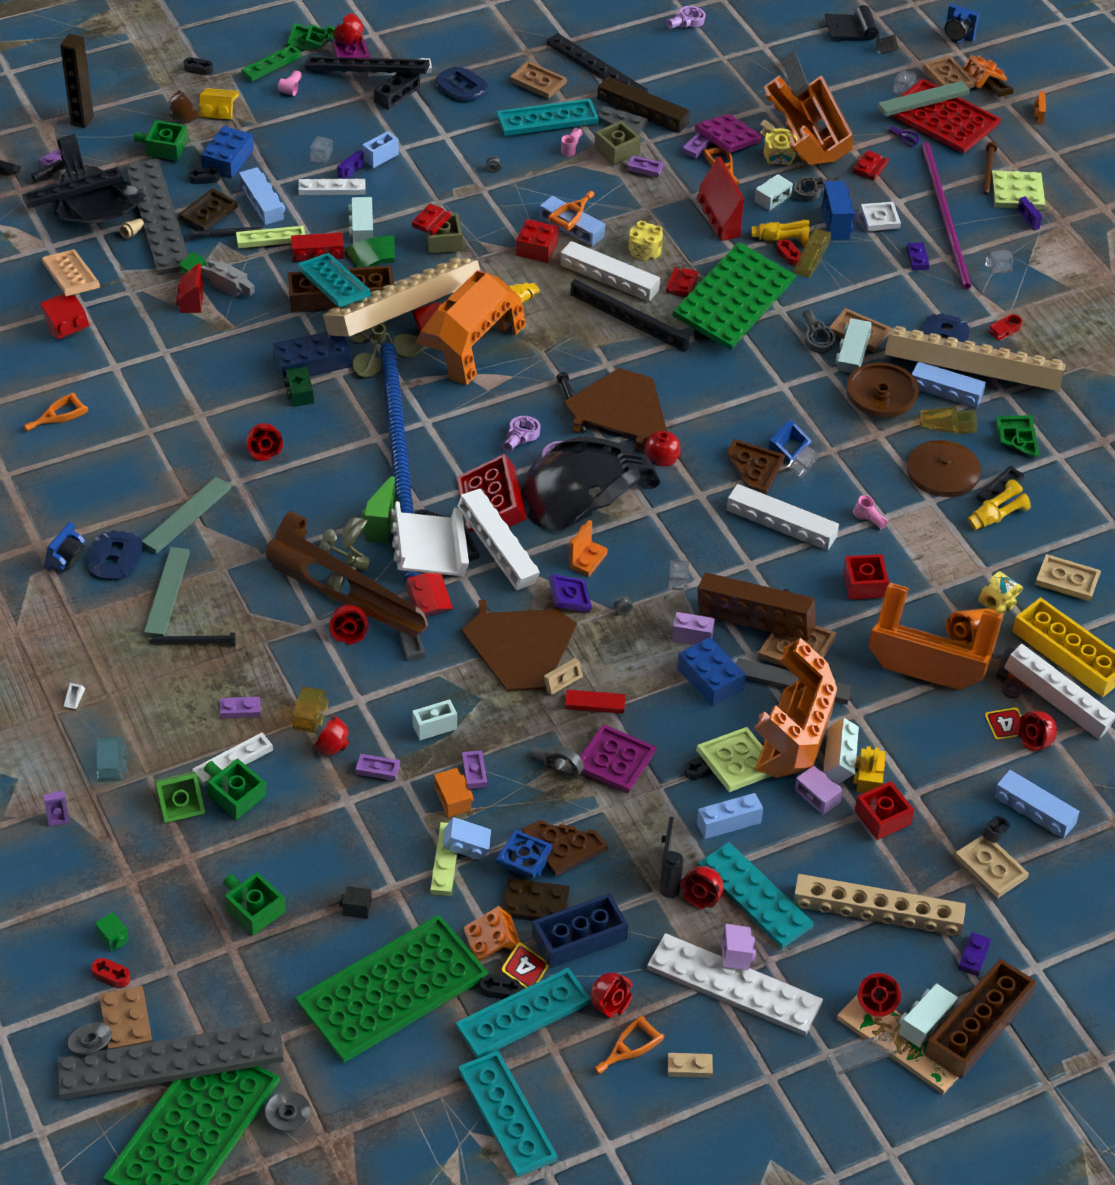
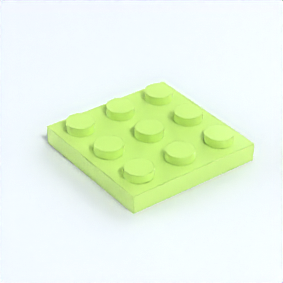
[991,170,1045,210]
[696,727,771,792]

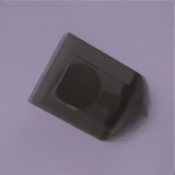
[875,34,899,54]

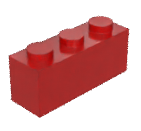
[291,232,344,262]

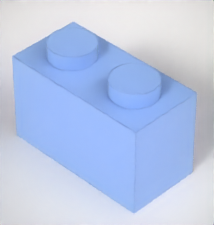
[362,131,399,168]
[443,817,491,860]

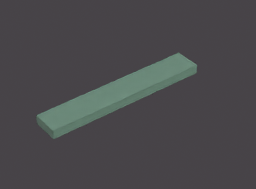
[878,81,970,116]
[142,477,231,554]
[144,547,190,637]

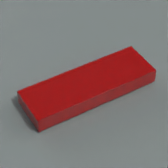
[565,689,626,714]

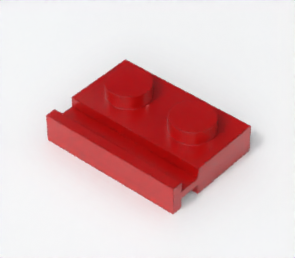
[853,150,889,181]
[412,203,451,236]
[666,267,699,297]

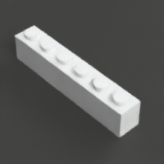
[560,241,660,302]
[727,484,839,551]
[457,489,540,591]
[1004,644,1115,740]

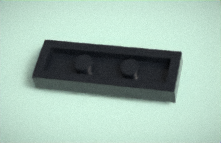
[977,466,1025,503]

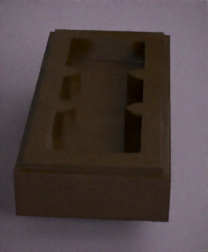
[984,78,1013,97]

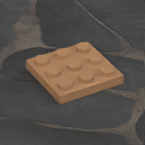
[758,626,836,668]

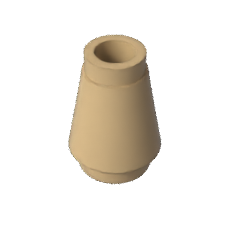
[119,218,144,238]

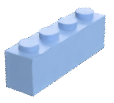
[239,167,285,225]
[540,196,605,247]
[912,362,986,408]
[994,770,1080,839]

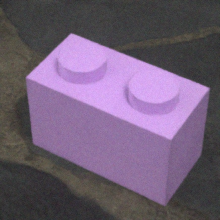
[672,612,715,645]
[795,766,843,815]
[721,924,756,970]

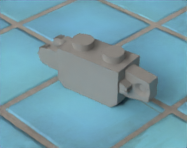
[201,260,255,298]

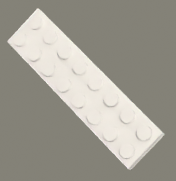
[647,933,823,1037]

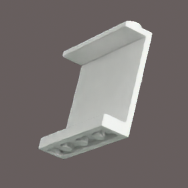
[389,501,469,576]

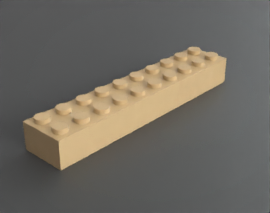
[323,257,480,337]
[884,326,1066,391]

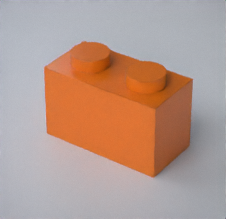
[434,768,474,817]

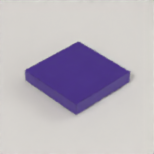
[548,574,592,613]

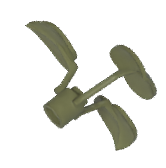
[349,323,424,378]
[318,517,370,603]

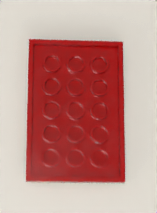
[890,78,1001,154]

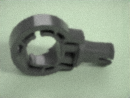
[794,176,841,202]
[802,309,836,353]
[530,746,584,779]

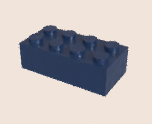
[273,332,352,382]
[532,893,628,968]

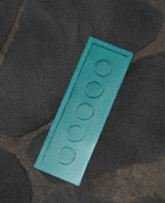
[497,99,599,136]
[297,253,371,307]
[698,842,814,949]
[456,967,591,1059]
[458,1050,558,1178]

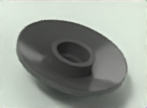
[68,1022,112,1055]
[265,1091,311,1132]

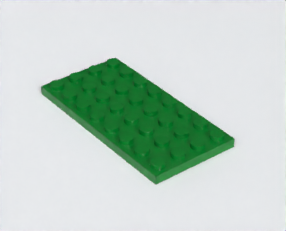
[672,242,796,351]
[295,914,489,1063]
[103,1066,280,1185]

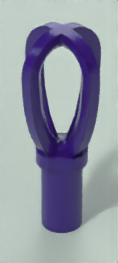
[889,126,919,147]

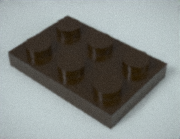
[179,189,238,230]
[502,878,570,921]

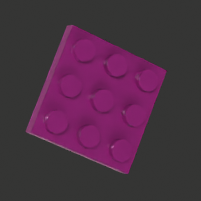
[694,114,763,153]
[580,724,656,794]

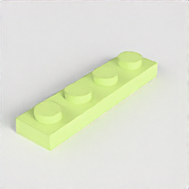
[236,226,305,248]
[430,822,458,896]

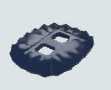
[435,66,488,102]
[921,313,970,343]
[86,530,142,580]

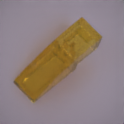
[794,228,831,278]
[919,407,978,433]

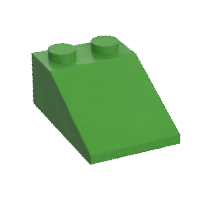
[362,476,395,543]

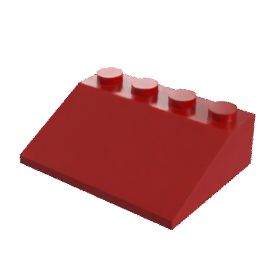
[697,157,744,241]
[457,454,527,532]

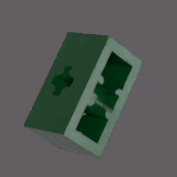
[283,366,314,407]

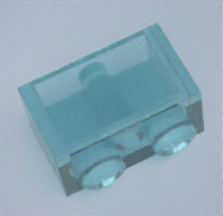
[97,736,127,782]

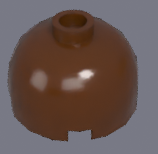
[168,90,199,123]

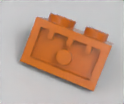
[962,55,1008,88]
[568,520,608,577]
[464,906,520,962]

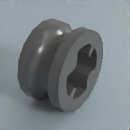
[486,156,501,173]
[614,596,633,615]

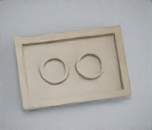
[1035,554,1101,601]
[955,836,1029,898]

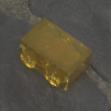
[292,686,329,733]

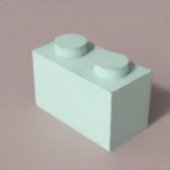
[755,174,793,211]
[412,699,457,740]

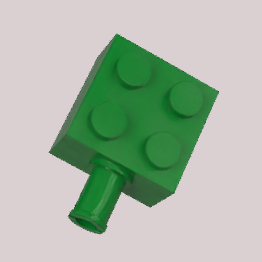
[134,120,188,161]
[204,758,266,820]
[223,872,286,936]

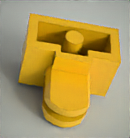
[853,746,886,793]

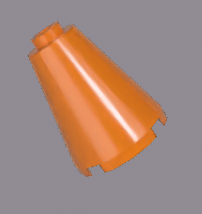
[946,608,996,646]

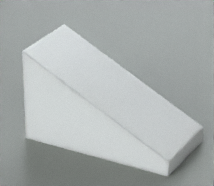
[63,683,85,709]

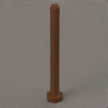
[983,142,998,195]

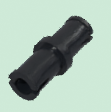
[31,159,65,183]

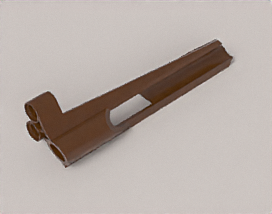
[266,511,429,638]

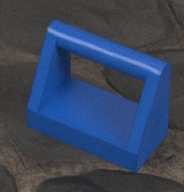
[768,420,812,465]

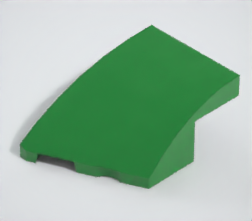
[286,23,335,51]
[345,235,395,268]
[996,415,1039,458]

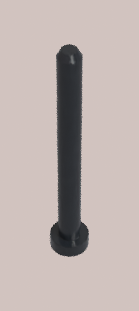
[189,226,264,241]
[556,372,587,433]
[149,632,236,646]

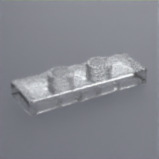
[827,1032,897,1076]

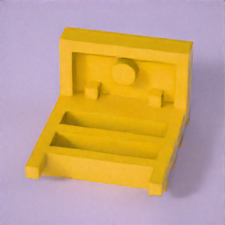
[199,88,239,119]

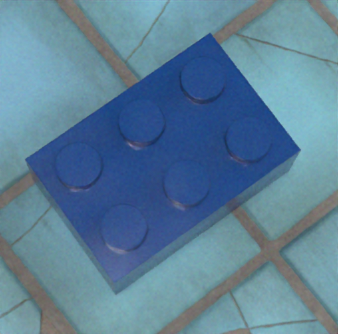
[201,126,254,178]
[821,181,855,240]
[677,637,746,706]

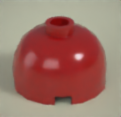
[333,13,364,46]
[246,423,283,461]
[644,431,681,466]
[329,605,368,645]
[1017,711,1057,751]
[312,715,350,756]
[680,866,724,909]
[591,972,633,1018]
[857,972,901,1017]

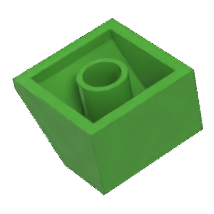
[154,771,205,823]

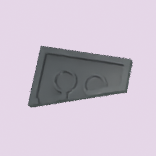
[597,106,648,136]

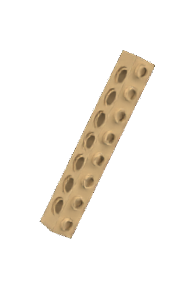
[793,874,966,936]

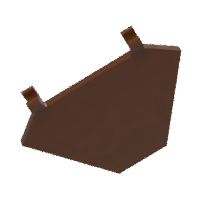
[564,368,667,452]
[462,596,577,692]

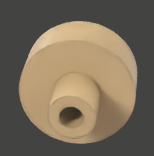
[760,119,776,137]

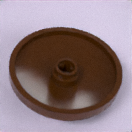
[846,363,919,417]
[907,440,981,497]

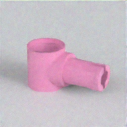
[278,71,301,96]
[561,128,583,157]
[853,495,888,530]

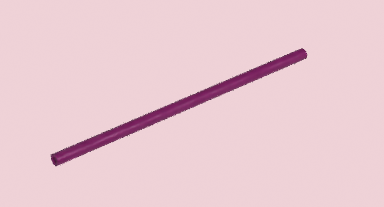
[921,142,971,289]

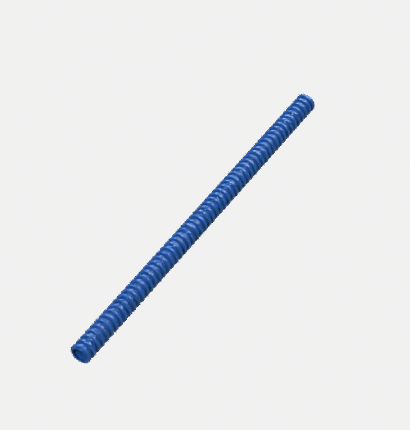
[380,343,420,582]

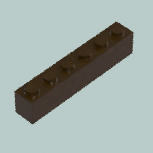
[60,34,94,128]
[597,77,690,133]

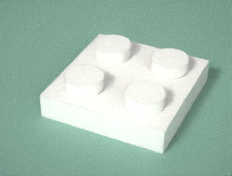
[860,202,901,231]

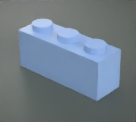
[697,793,763,839]

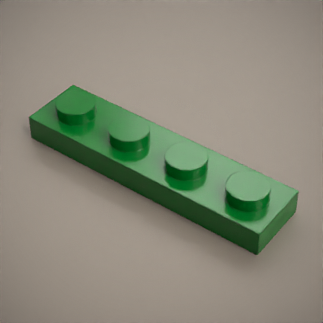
[241,45,302,82]

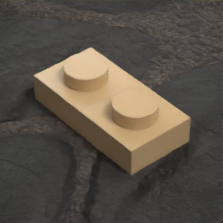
[544,658,583,695]
[668,1053,713,1078]

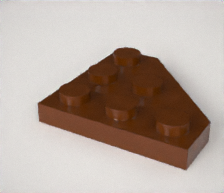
[727,439,785,495]
[522,820,608,877]

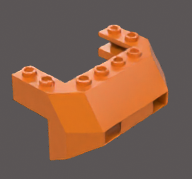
[764,75,853,165]
[415,270,526,385]
[868,583,1003,690]
[754,638,837,778]

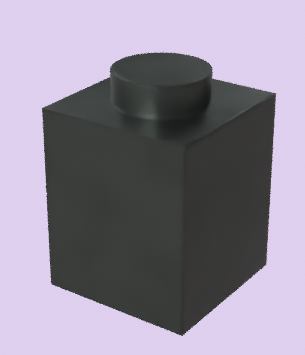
[339,886,372,919]

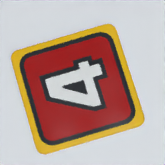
[985,708,1021,740]
[502,943,549,988]

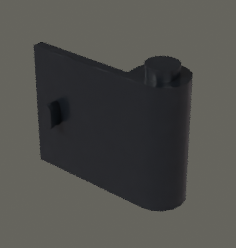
[824,5,879,40]
[660,817,684,898]

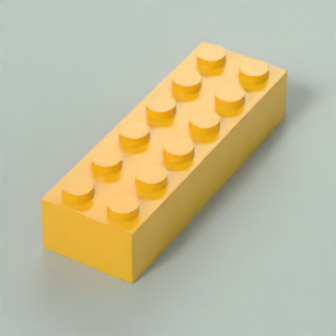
[1012,597,1115,698]

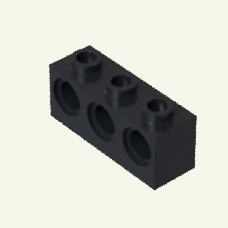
[374,73,420,110]

